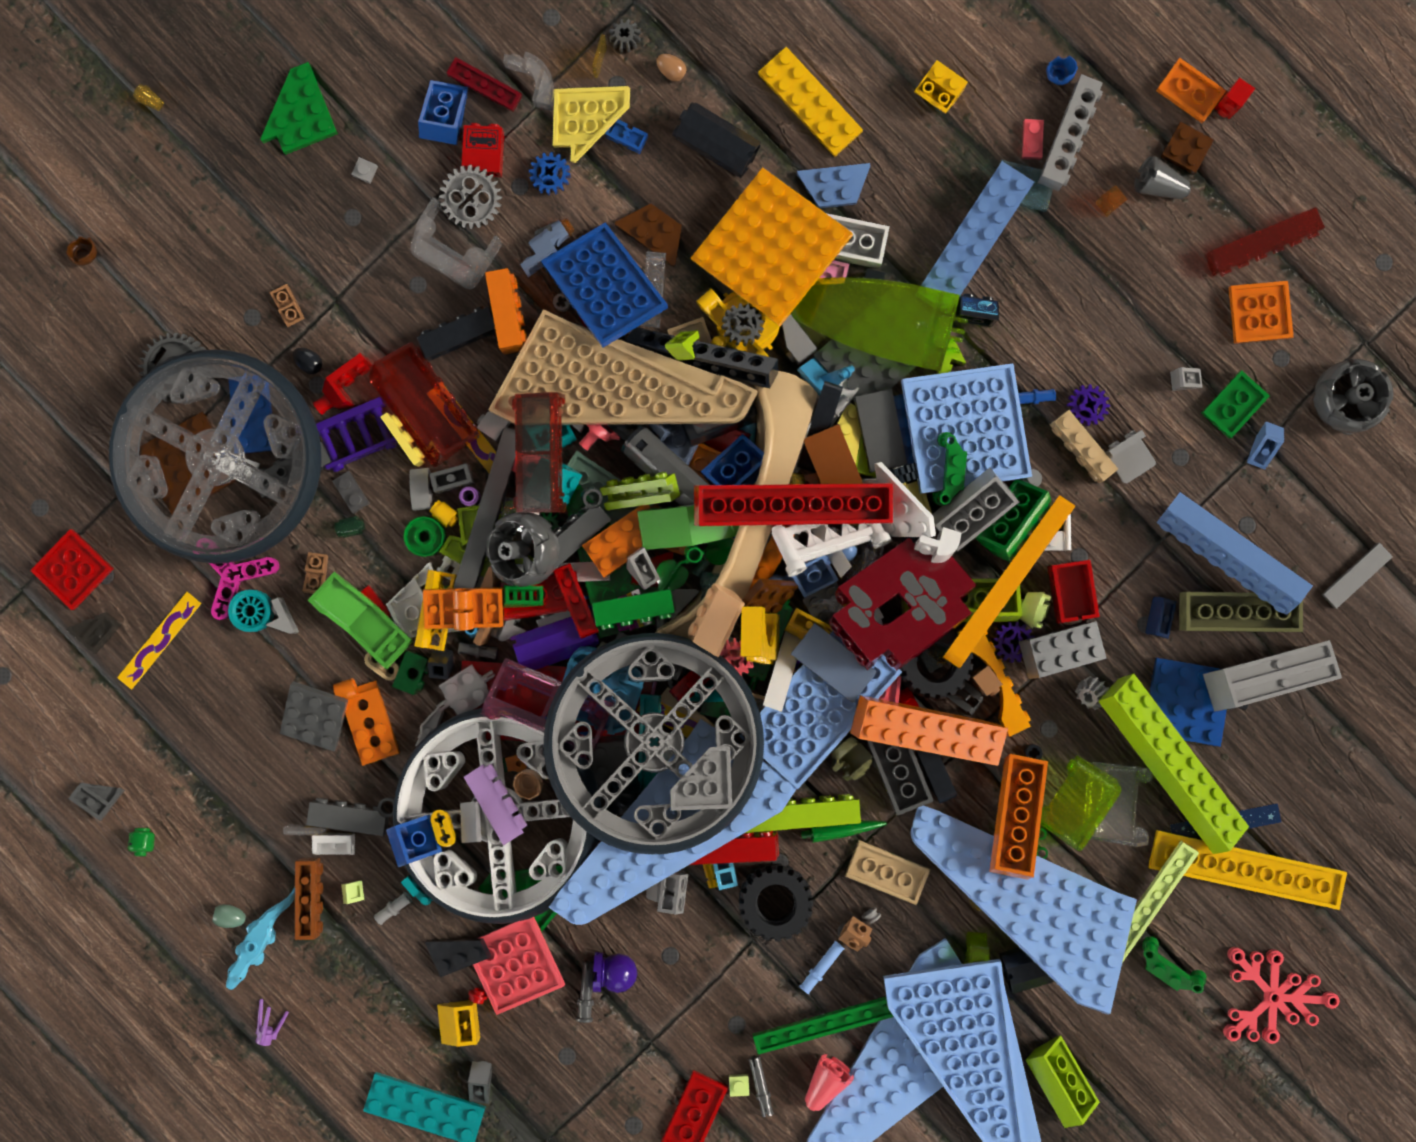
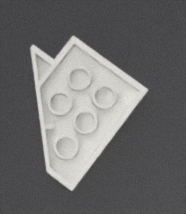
[862,462,936,537]

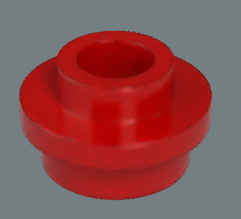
[468,988,488,1004]

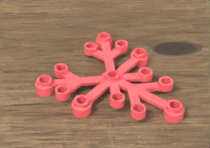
[1223,947,1340,1044]

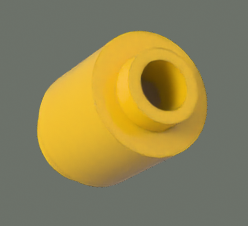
[429,500,459,528]

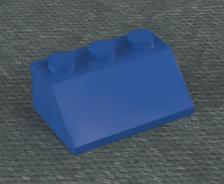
[701,434,764,485]

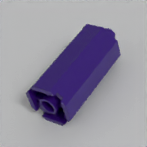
[511,617,599,674]

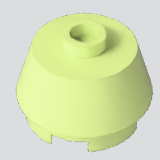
[1020,592,1052,629]

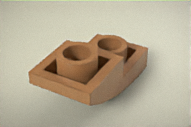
[270,284,305,327]
[302,552,328,594]

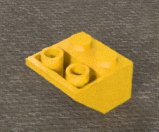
[914,60,968,114]
[437,1000,480,1047]

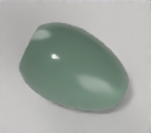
[212,904,246,928]

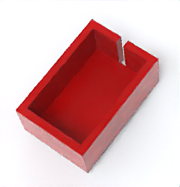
[1047,560,1100,623]

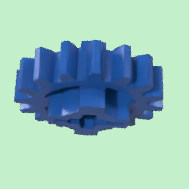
[529,152,571,195]

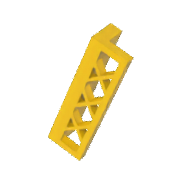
[415,570,457,651]

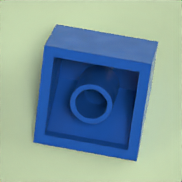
[386,814,442,867]

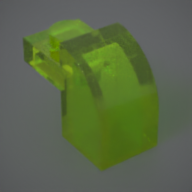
[965,932,989,964]

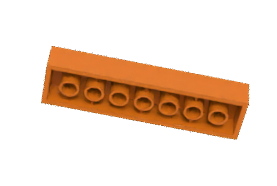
[850,695,1008,766]

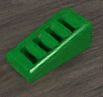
[502,585,544,608]

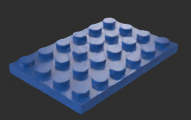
[541,222,668,348]

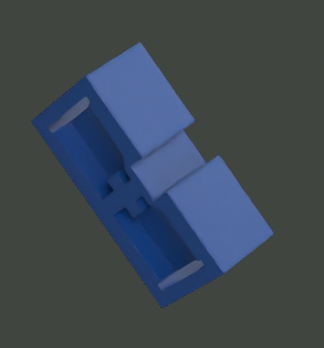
[605,119,648,154]

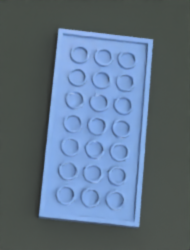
[739,631,902,789]

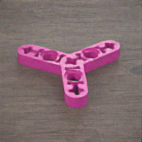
[196,538,279,620]

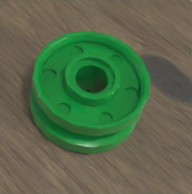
[403,516,447,557]

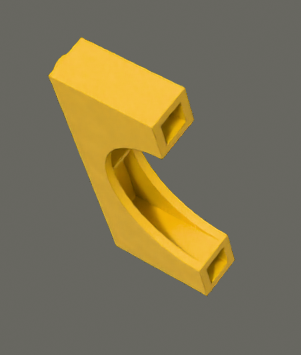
[741,607,780,665]

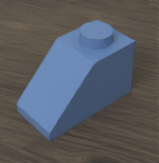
[1247,422,1284,469]

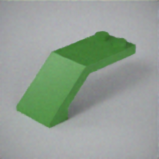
[637,504,739,550]
[308,572,413,669]

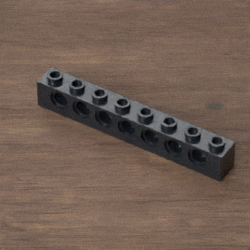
[625,327,778,389]

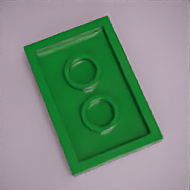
[1201,370,1270,439]

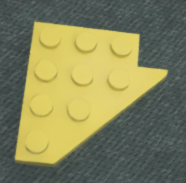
[553,86,630,163]

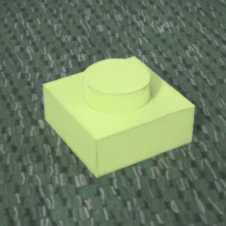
[341,880,364,904]
[729,1074,749,1097]

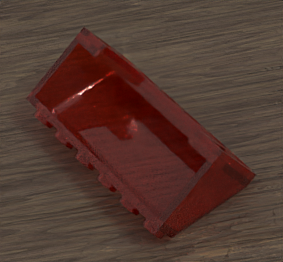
[369,341,479,467]

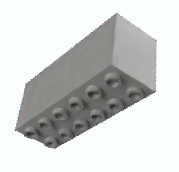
[1203,640,1342,712]

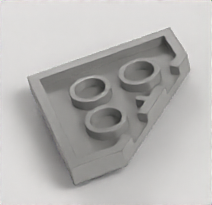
[670,747,732,811]

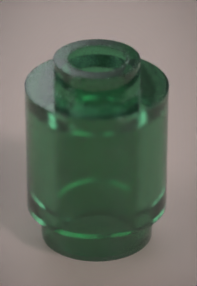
[335,516,365,538]

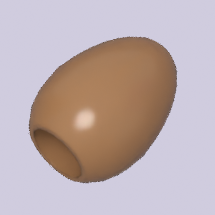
[656,54,687,82]

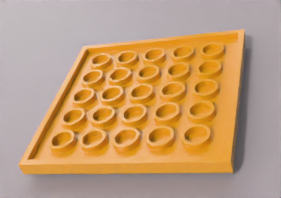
[691,167,853,327]

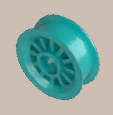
[228,590,274,632]

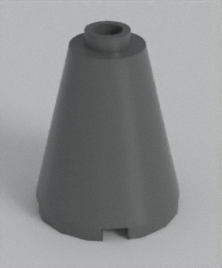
[1134,156,1191,199]

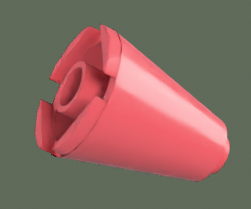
[805,1054,854,1111]

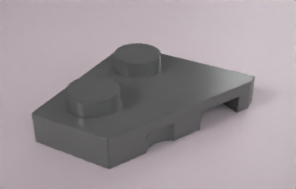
[68,783,125,821]

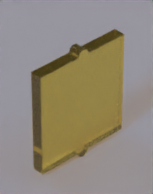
[592,34,607,78]

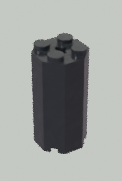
[672,102,761,178]
[999,947,1055,994]

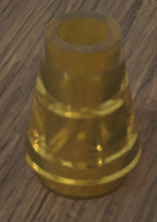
[133,84,164,111]

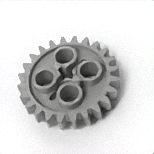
[439,165,502,229]

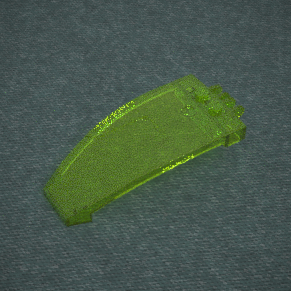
[791,277,968,371]

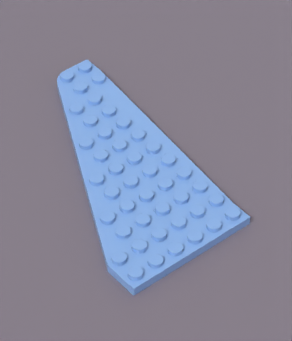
[549,719,797,925]
[910,806,1137,1014]
[883,959,1041,1142]

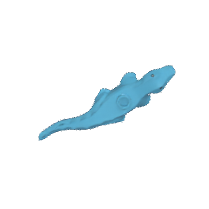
[226,887,295,990]

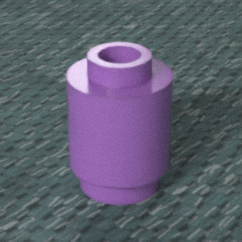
[459,487,481,507]

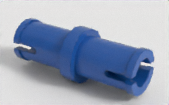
[1018,389,1056,405]

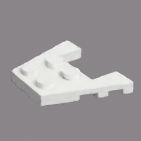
[386,563,462,638]

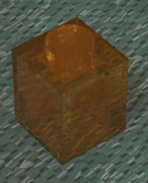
[1095,185,1128,217]

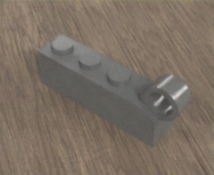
[553,487,611,570]
[306,797,394,836]

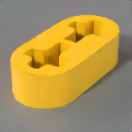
[431,810,456,847]

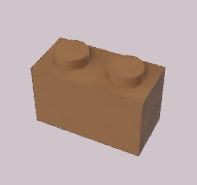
[969,665,1003,696]

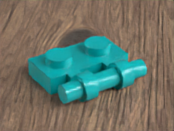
[401,875,433,905]

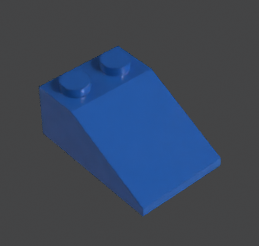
[418,80,468,145]

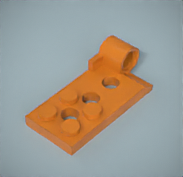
[333,678,400,766]

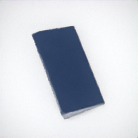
[1145,597,1177,639]

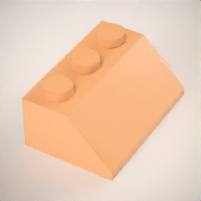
[688,583,745,657]

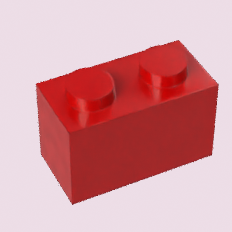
[1214,77,1255,119]

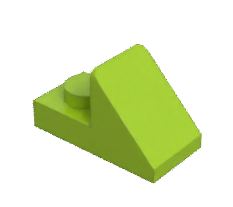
[665,330,700,360]
[937,338,966,374]

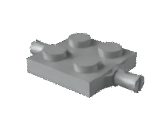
[436,664,496,715]

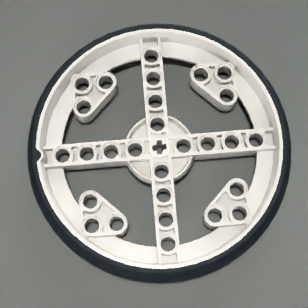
[393,707,601,924]

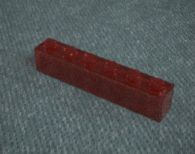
[1204,207,1325,277]

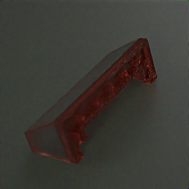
[512,392,566,512]

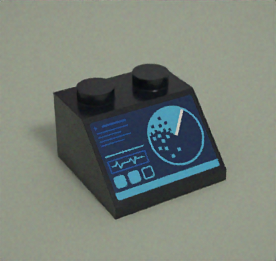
[954,294,999,327]

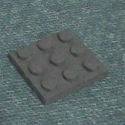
[280,681,348,751]

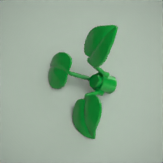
[656,506,734,591]

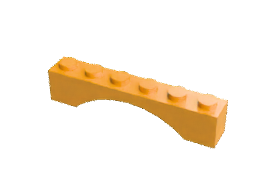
[957,629,1031,737]

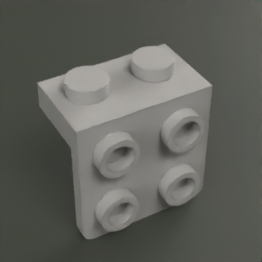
[1105,430,1156,483]

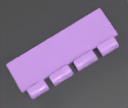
[464,764,528,845]

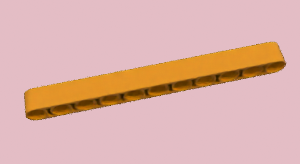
[943,495,1076,669]

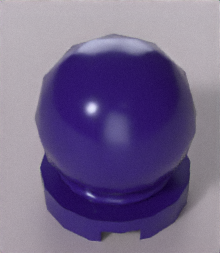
[593,952,638,993]

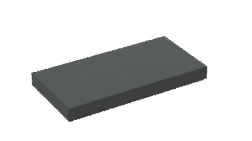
[854,389,907,473]

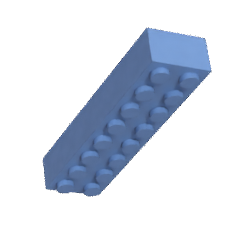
[915,161,1034,316]
[1156,492,1313,615]

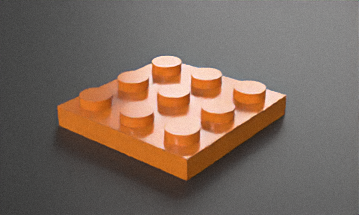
[1228,281,1294,344]

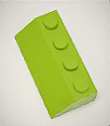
[1026,1035,1100,1128]

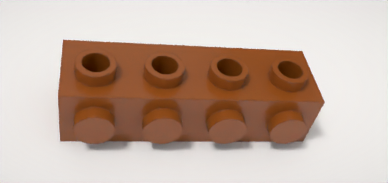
[295,858,323,940]

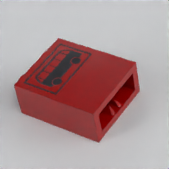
[462,123,504,178]

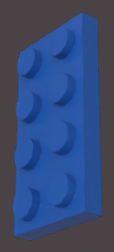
[229,375,275,454]

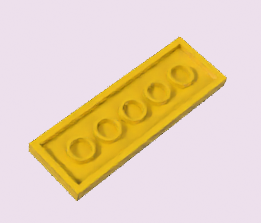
[758,47,863,157]

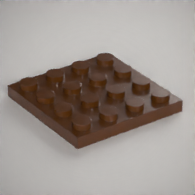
[136,412,241,516]

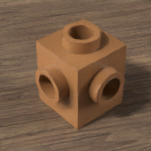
[838,916,872,952]

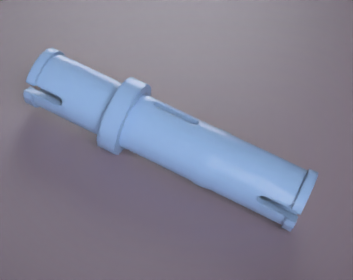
[799,941,845,994]

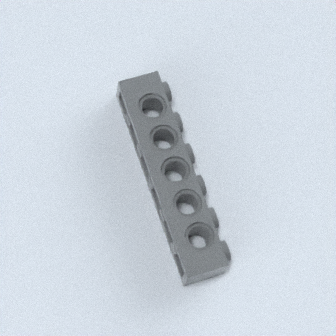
[1037,74,1103,191]

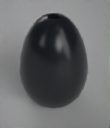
[293,348,322,374]

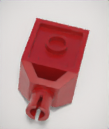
[313,353,373,415]

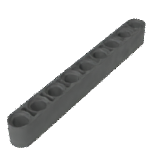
[454,427,524,588]

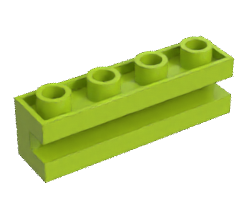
[600,472,680,510]

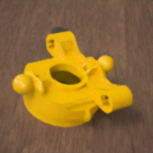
[696,289,780,357]

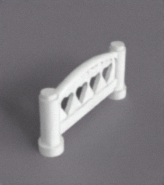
[771,523,892,577]

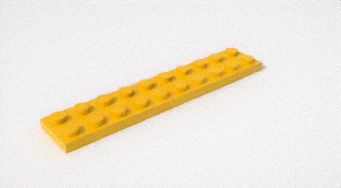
[1148,830,1347,910]

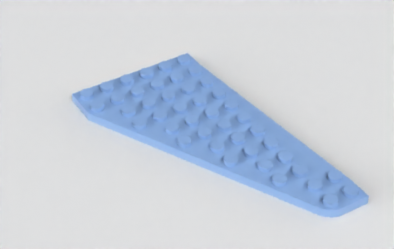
[807,938,961,1142]

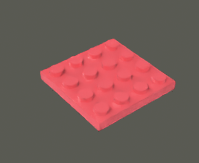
[473,917,565,1015]

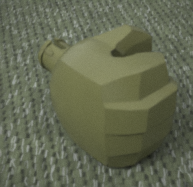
[830,736,874,781]

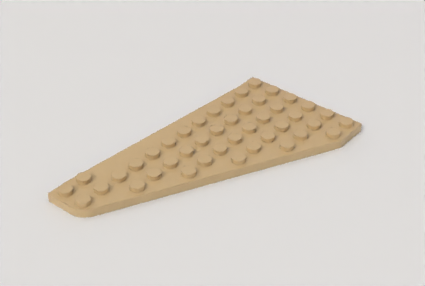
[488,309,758,425]

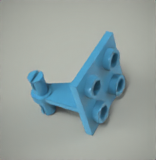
[797,357,855,396]

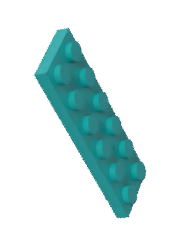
[363,1072,486,1142]

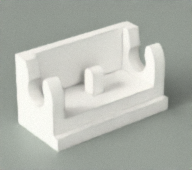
[312,833,355,855]

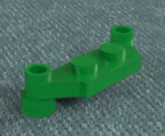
[932,432,967,506]
[1142,937,1207,993]

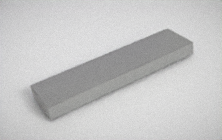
[1321,543,1393,609]

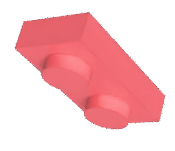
[1022,119,1044,160]

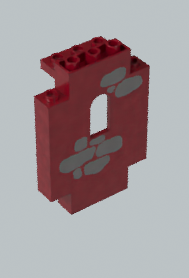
[829,538,976,671]

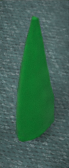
[801,821,887,843]

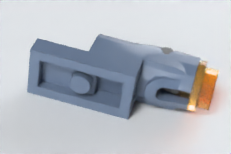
[520,218,575,277]

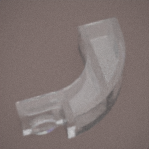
[503,52,555,111]

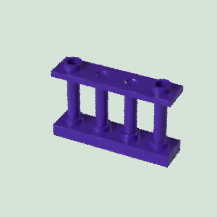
[316,397,398,472]

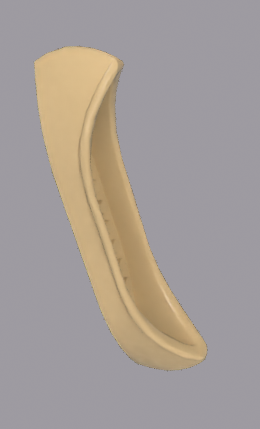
[655,371,818,644]

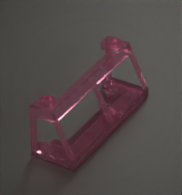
[481,658,614,760]

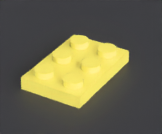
[381,413,425,467]

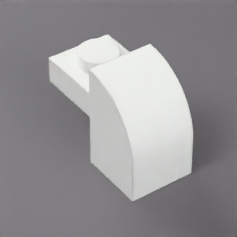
[914,527,962,563]

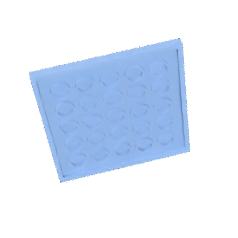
[901,364,1032,494]

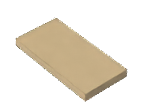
[844,840,931,905]

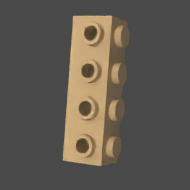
[1049,410,1118,483]

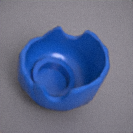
[1046,56,1078,85]

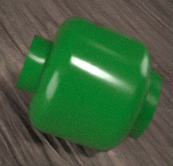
[128,828,155,857]

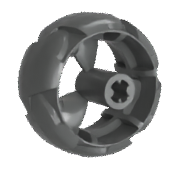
[1313,359,1394,433]
[486,512,560,587]

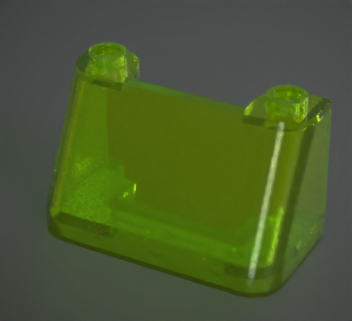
[1040,755,1121,852]

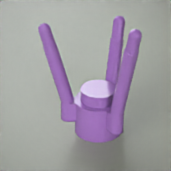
[255,999,289,1046]

